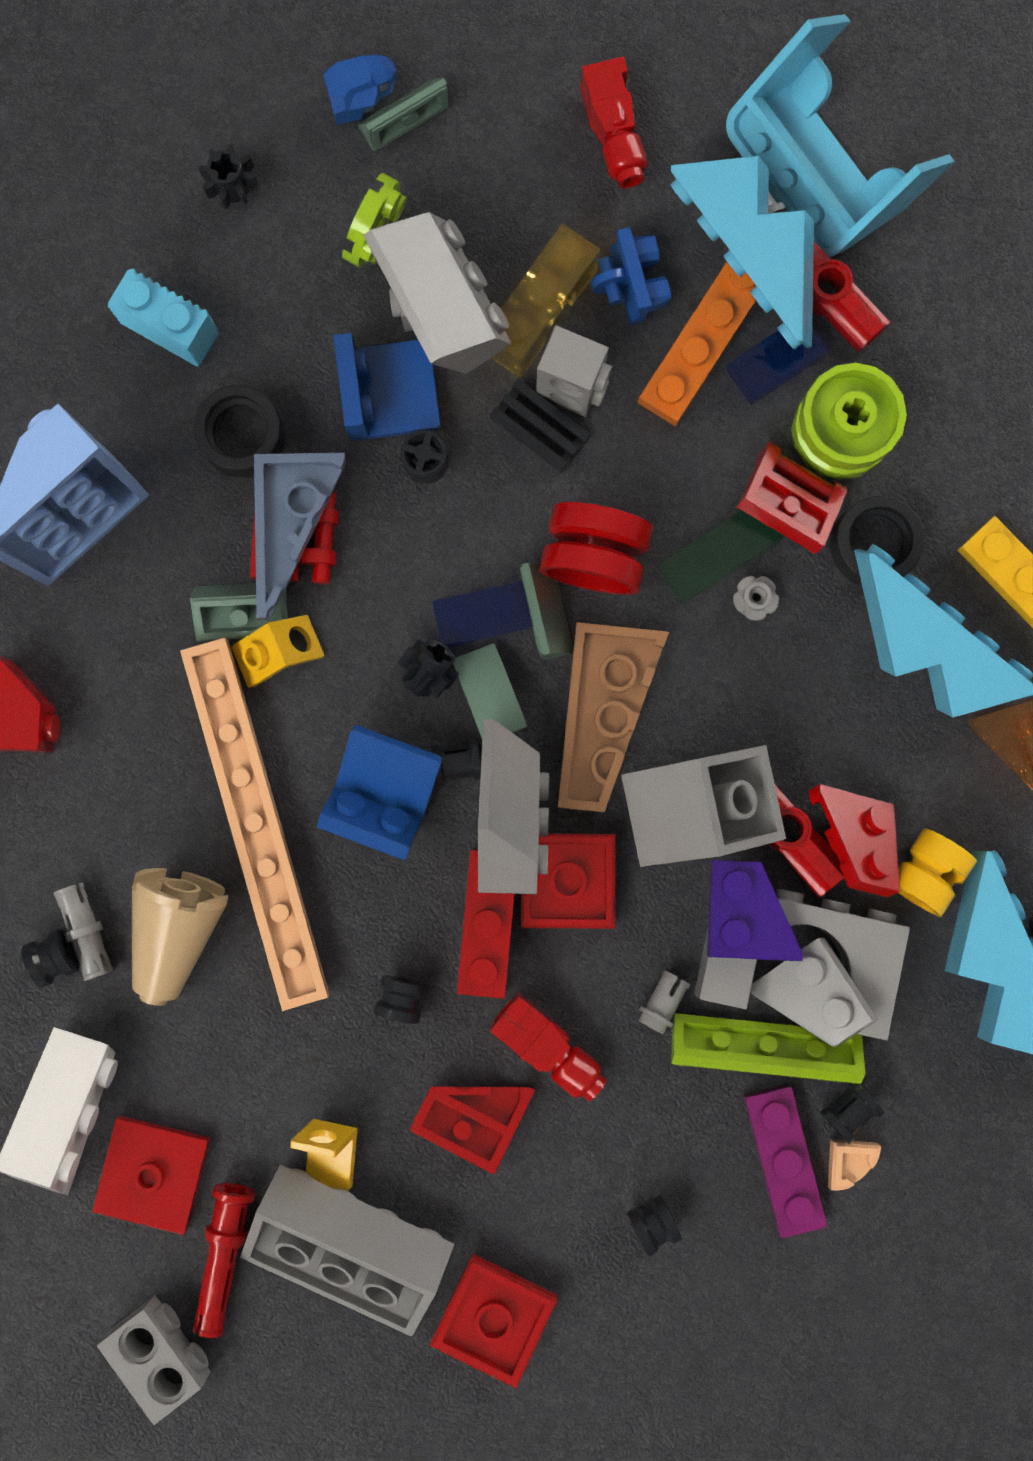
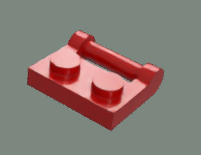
[737,441,848,554]

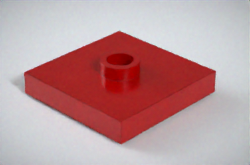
[521,834,615,929]
[92,1115,211,1235]
[430,1253,558,1388]

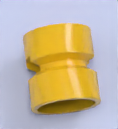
[898,828,977,917]

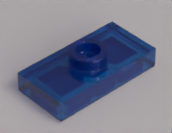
[726,327,829,406]

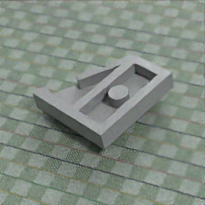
[750,938,878,1047]

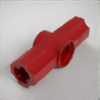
[812,241,890,353]
[768,785,844,897]

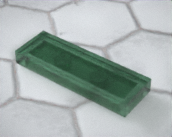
[657,510,786,605]

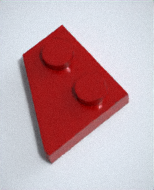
[409,1086,535,1175]

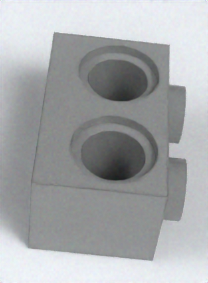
[536,325,613,417]
[96,1295,211,1425]

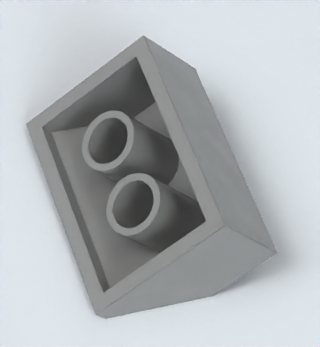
[363,212,512,374]
[478,719,549,894]

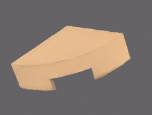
[828,1139,881,1191]

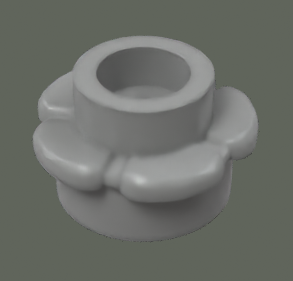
[733,576,779,621]

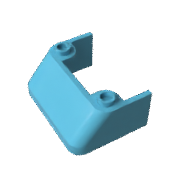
[726,14,955,257]

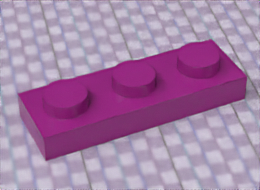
[743,1084,827,1239]

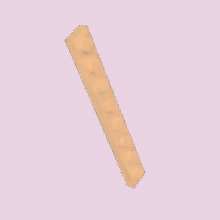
[180,638,330,1011]

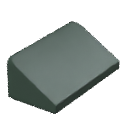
[358,78,449,151]
[520,563,574,661]
[190,583,288,641]

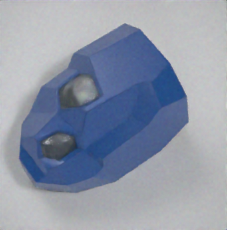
[323,55,397,125]

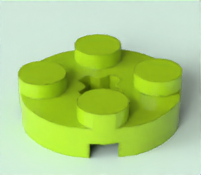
[342,173,407,268]

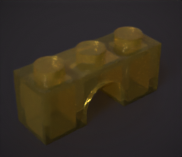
[491,223,600,378]

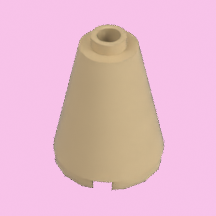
[132,868,228,1006]

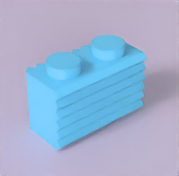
[108,268,219,367]

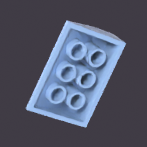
[0,404,150,587]

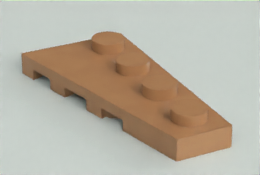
[557,622,669,813]

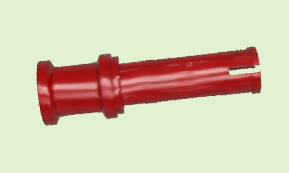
[192,1183,256,1338]

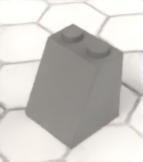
[621,745,786,867]

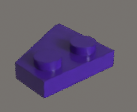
[707,860,803,961]

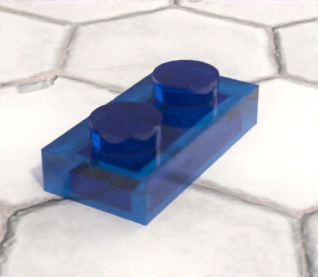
[432,581,532,647]

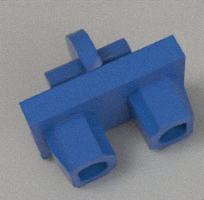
[590,227,671,326]

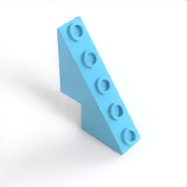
[670,156,814,350]
[854,544,1033,718]
[944,850,1033,1054]

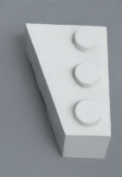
[0,1027,118,1196]

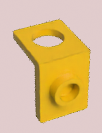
[231,615,324,688]
[290,1119,357,1191]

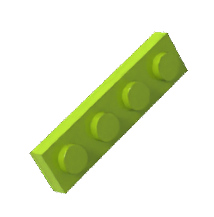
[671,1013,866,1084]

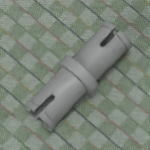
[53,883,114,981]

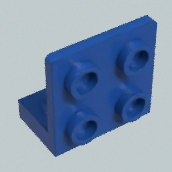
[333,333,441,442]
[317,725,442,860]

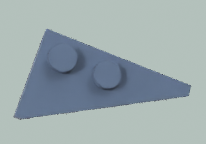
[254,453,346,620]

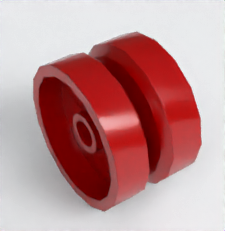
[539,502,653,595]

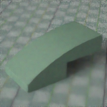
[453,643,528,740]

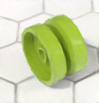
[791,362,907,480]

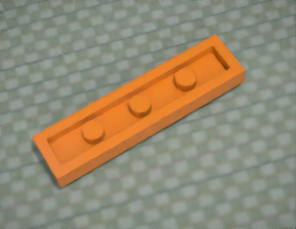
[638,262,756,427]

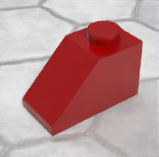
[0,656,60,753]

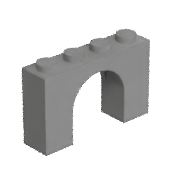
[694,889,910,1041]

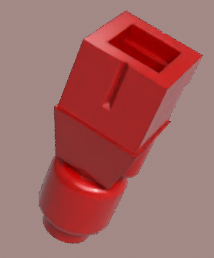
[580,56,648,189]
[489,991,607,1102]

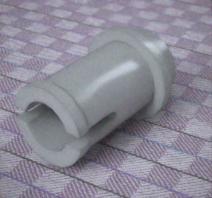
[638,970,690,1034]

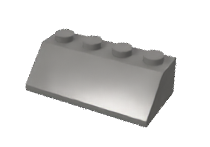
[240,1164,454,1337]

